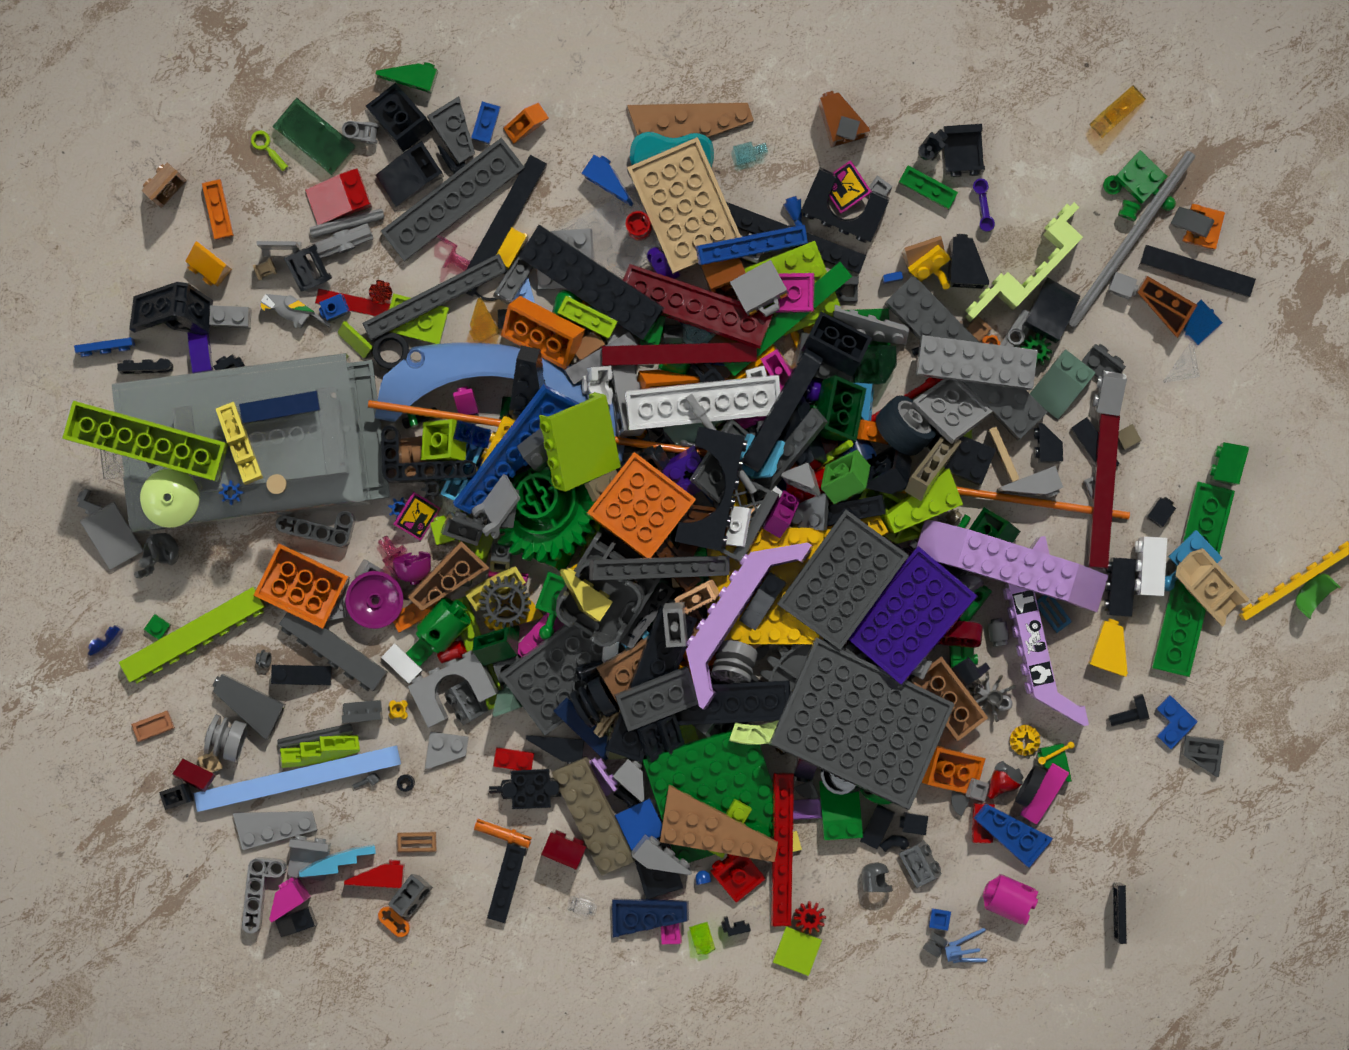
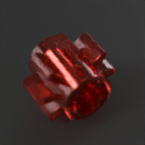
[369,280,392,304]

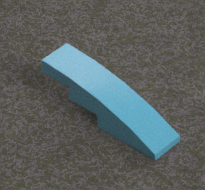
[298,844,376,877]

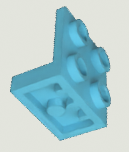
[740,434,785,479]

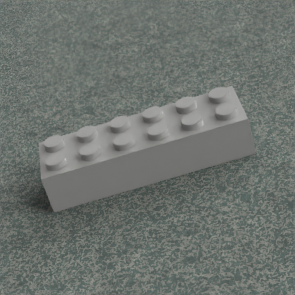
[916,335,1038,390]

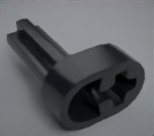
[1109,694,1150,727]

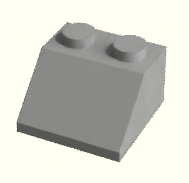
[613,758,645,802]

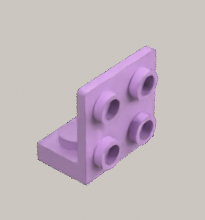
[589,757,619,796]

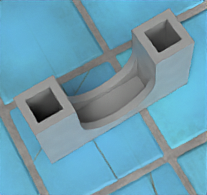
[408,650,499,728]

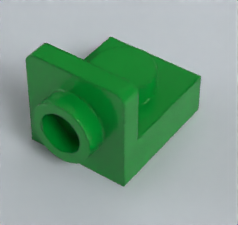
[406,639,434,667]

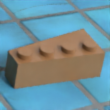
[408,540,489,611]

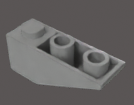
[631,834,692,875]

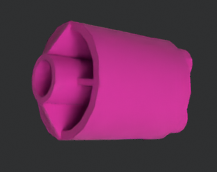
[983,873,1038,925]

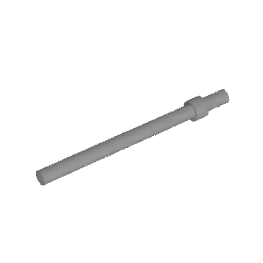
[686,394,757,495]

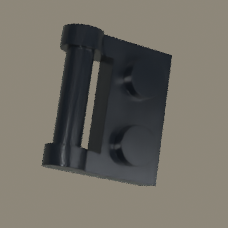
[284,243,332,292]

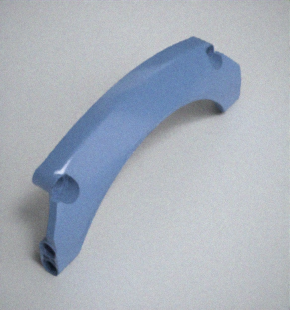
[375,342,627,460]

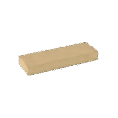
[988,427,1019,483]

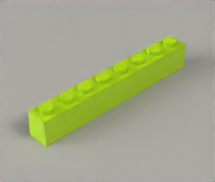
[118,587,266,684]

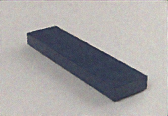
[239,391,321,424]
[553,697,608,761]

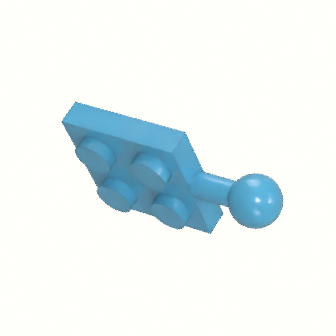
[1164,530,1222,591]

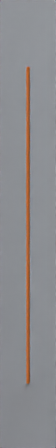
[368,400,1130,520]

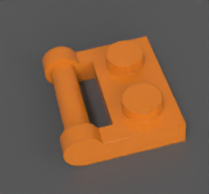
[1182,204,1225,250]

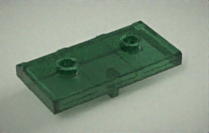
[272,97,356,176]

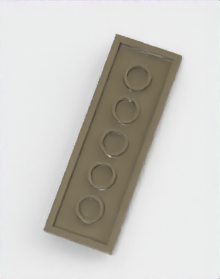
[551,756,636,876]

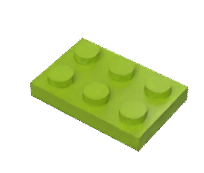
[389,293,449,344]

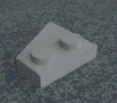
[425,732,469,769]

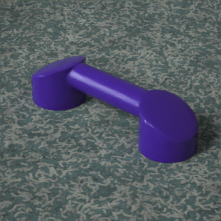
[973,178,995,232]

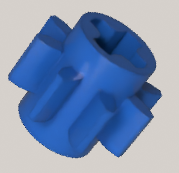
[219,480,244,505]
[388,497,405,519]

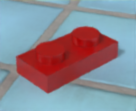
[493,747,534,770]

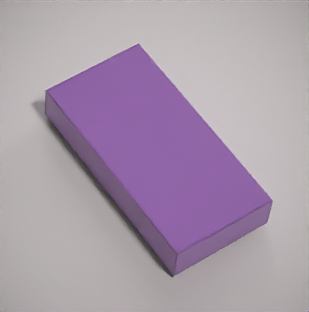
[793,798,822,820]

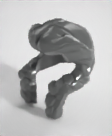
[134,533,180,578]

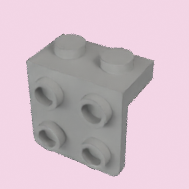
[288,835,331,881]

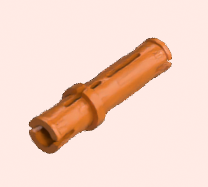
[474,818,532,849]

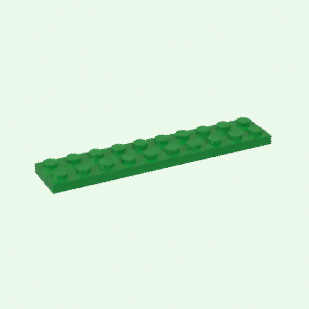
[1151,482,1235,677]

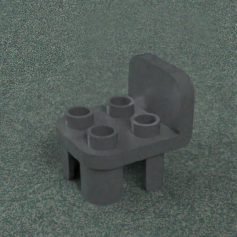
[556,527,661,647]

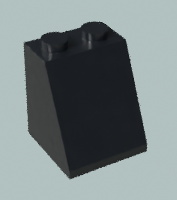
[948,234,989,289]

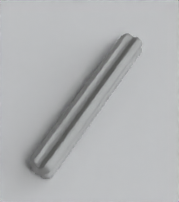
[310,209,384,237]

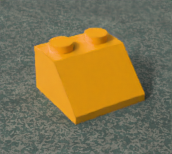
[185,241,232,287]

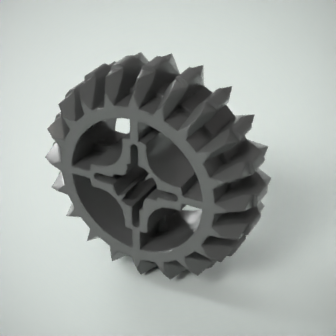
[479,576,531,628]

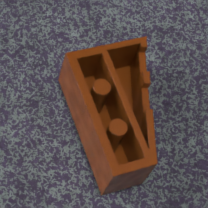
[1137,275,1197,338]

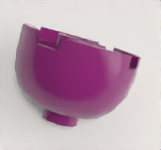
[393,551,431,585]

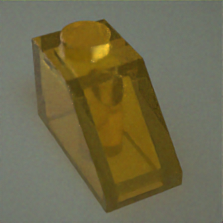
[469,297,500,343]

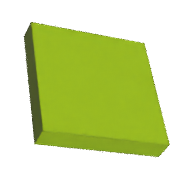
[773,926,822,976]

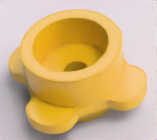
[389,700,408,719]

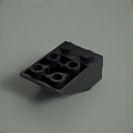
[376,141,444,207]

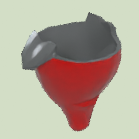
[988,761,1024,799]

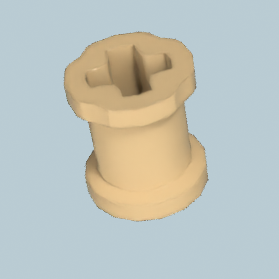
[253,258,277,281]

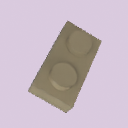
[584,470,617,502]

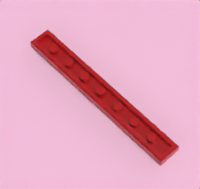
[771,773,794,927]

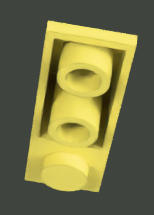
[559,568,612,622]

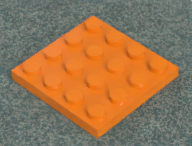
[587,452,696,558]

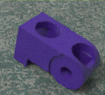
[647,247,680,279]

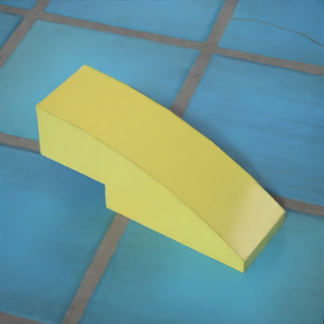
[465,566,526,612]

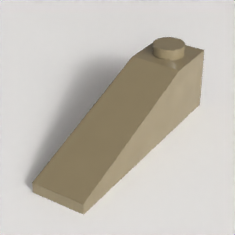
[905,436,962,501]

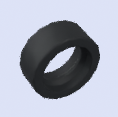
[373,333,410,370]

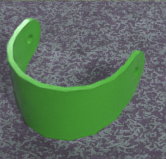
[1296,573,1341,619]

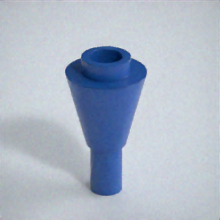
[783,196,803,226]

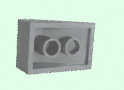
[997,466,1063,498]

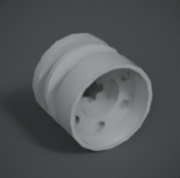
[711,640,757,684]
[204,715,248,762]

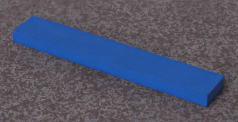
[696,225,808,265]

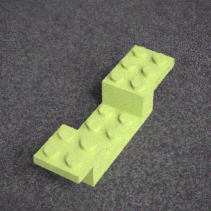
[965,202,1083,322]

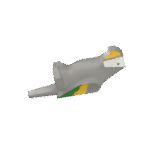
[260,294,331,329]

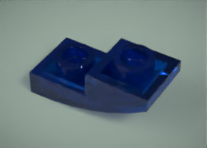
[453,420,491,449]
[87,625,124,656]

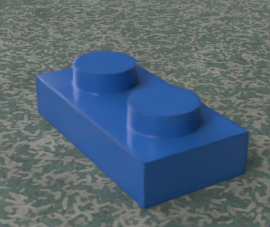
[471,101,501,144]

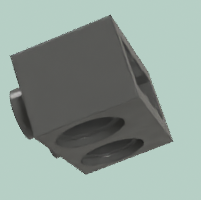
[388,874,433,918]

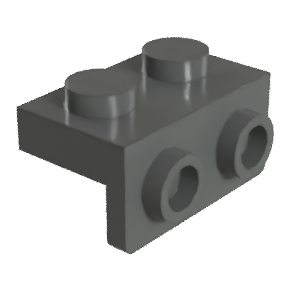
[441,511,486,546]

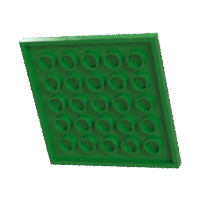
[643,723,773,863]

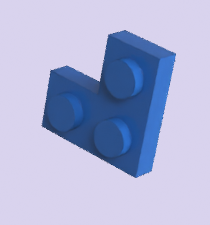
[1156,695,1198,749]

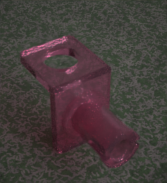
[436,235,471,271]
[378,535,407,580]

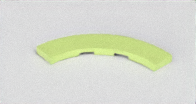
[729,720,779,744]

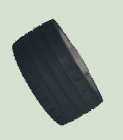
[876,395,936,456]

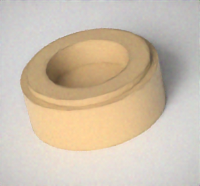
[267,474,287,494]

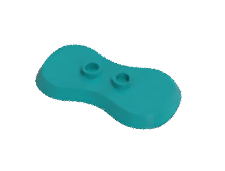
[630,132,714,168]

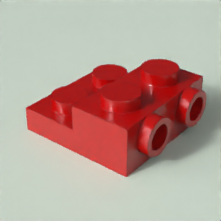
[710,854,766,903]

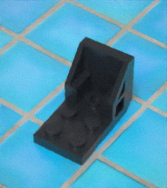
[129,282,213,335]

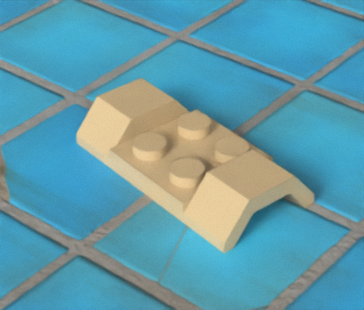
[1176,548,1249,627]

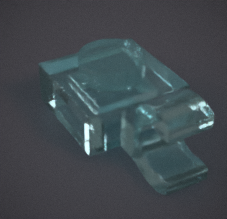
[733,141,768,166]

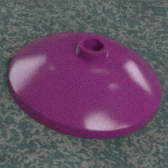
[345,571,404,629]

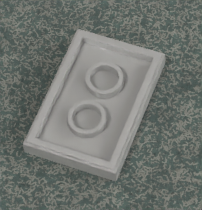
[80,502,143,569]

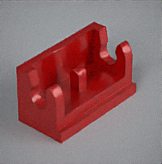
[972,803,995,843]

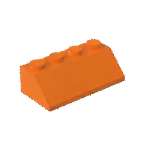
[501,296,585,369]

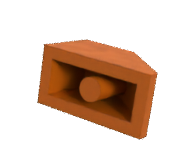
[503,102,549,144]

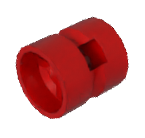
[625,211,652,241]

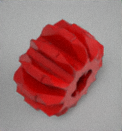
[793,901,826,934]

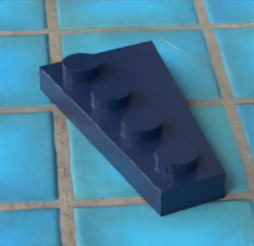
[612,898,689,938]

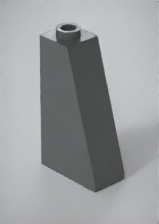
[213,674,286,739]

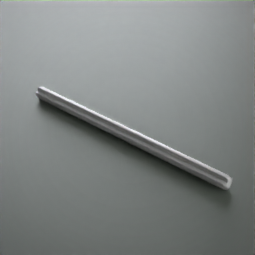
[1068,151,1195,327]

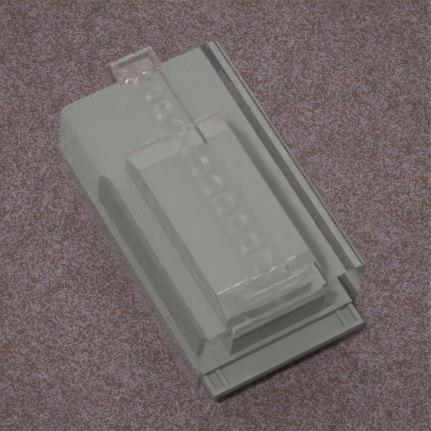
[100,353,390,534]

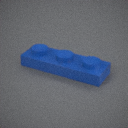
[74,337,135,357]

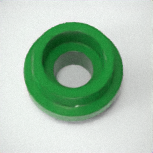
[1103,175,1122,195]

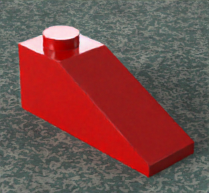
[344,859,405,888]

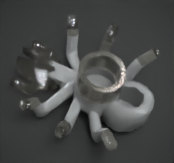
[968,672,1016,722]

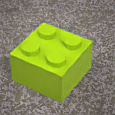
[421,419,468,462]

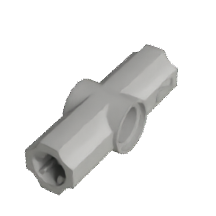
[315,223,374,259]
[1000,309,1030,347]

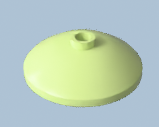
[140,469,200,528]

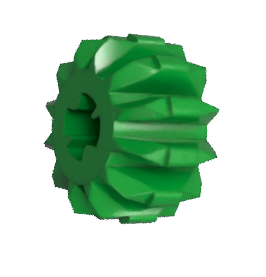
[1020,334,1053,366]

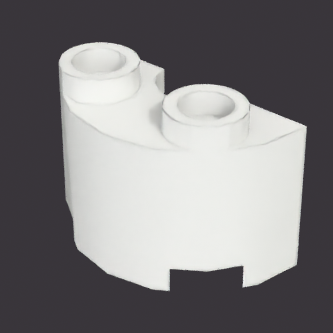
[582,366,613,405]

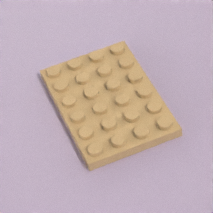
[627,137,741,274]

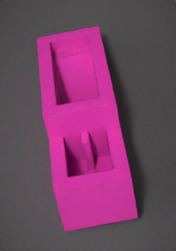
[1020,763,1069,825]

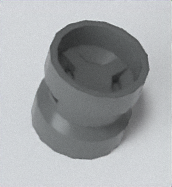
[923,931,949,958]

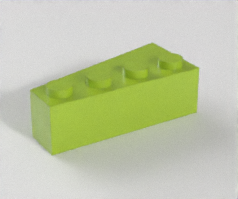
[881,469,963,534]

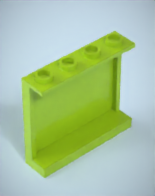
[539,392,621,492]

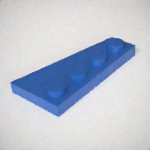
[974,803,1054,868]

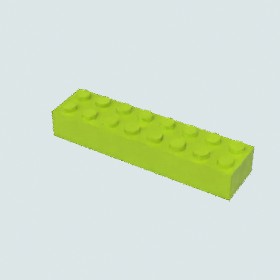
[62,401,229,482]

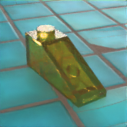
[1089,85,1146,138]

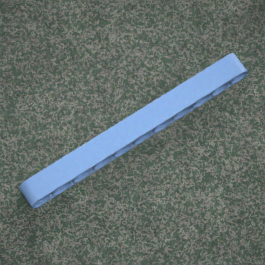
[193,745,401,812]

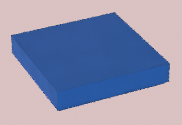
[615,798,662,850]

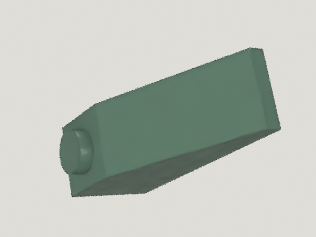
[493,684,523,717]

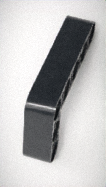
[381,425,478,483]

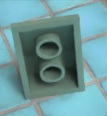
[1030,349,1096,419]

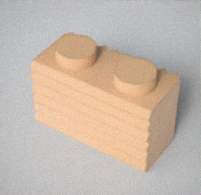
[675,579,720,615]

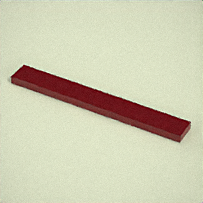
[602,343,757,366]
[1088,413,1120,568]

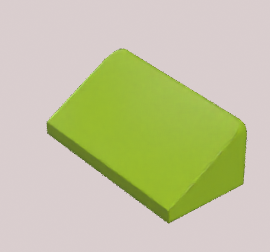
[338,321,373,358]

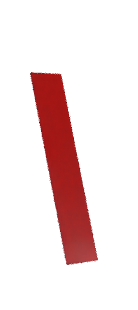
[315,288,390,316]

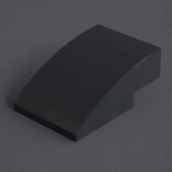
[1022,277,1080,343]

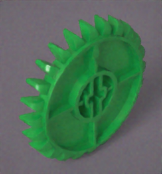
[487,466,599,563]

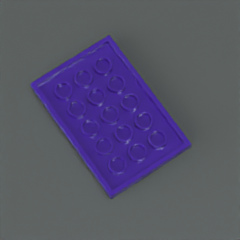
[848,546,978,685]

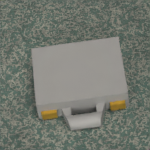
[730,260,789,317]

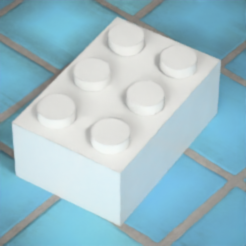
[1134,537,1167,596]

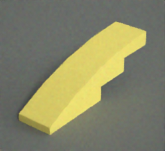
[216,402,263,485]

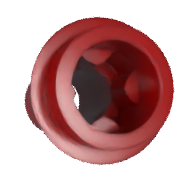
[437,640,467,664]

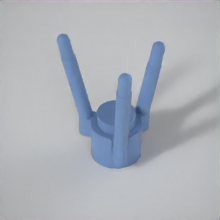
[945,928,987,963]

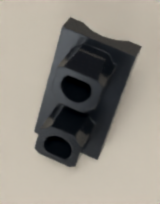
[918,129,948,161]

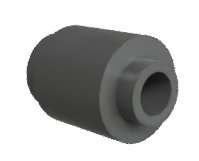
[987,618,1009,646]

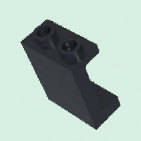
[942,124,985,177]

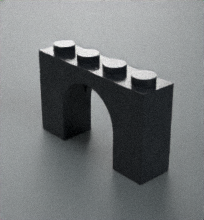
[801,167,890,243]

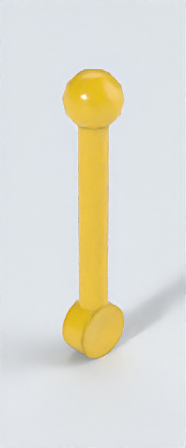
[1038,741,1075,765]

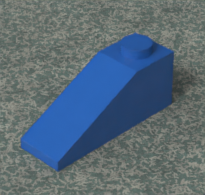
[581,155,634,207]

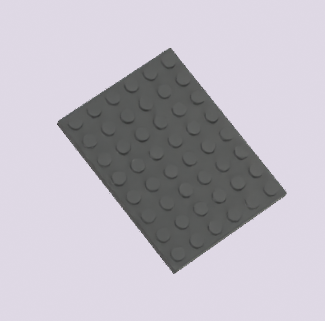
[769,638,955,810]

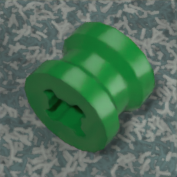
[1118,200,1141,221]

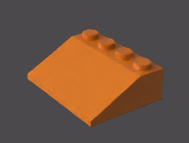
[254,543,350,629]

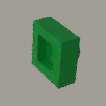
[143,614,171,640]

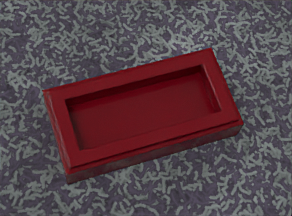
[172,758,216,792]

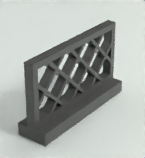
[720,475,779,563]

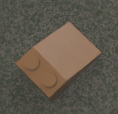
[141,162,187,208]

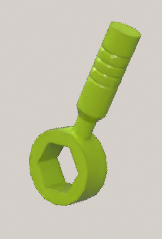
[251,130,288,171]
[823,440,853,465]

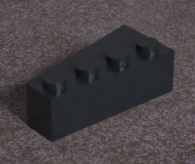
[508,345,546,421]

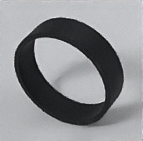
[1015,765,1046,807]

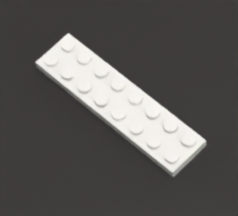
[625,375,780,430]

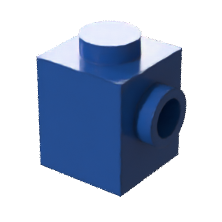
[319,293,351,321]

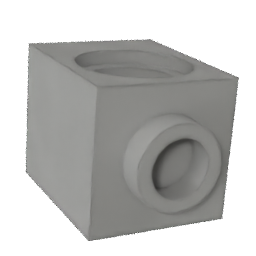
[1107,272,1138,299]

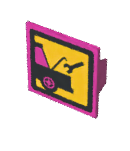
[829,160,872,213]
[393,492,441,541]

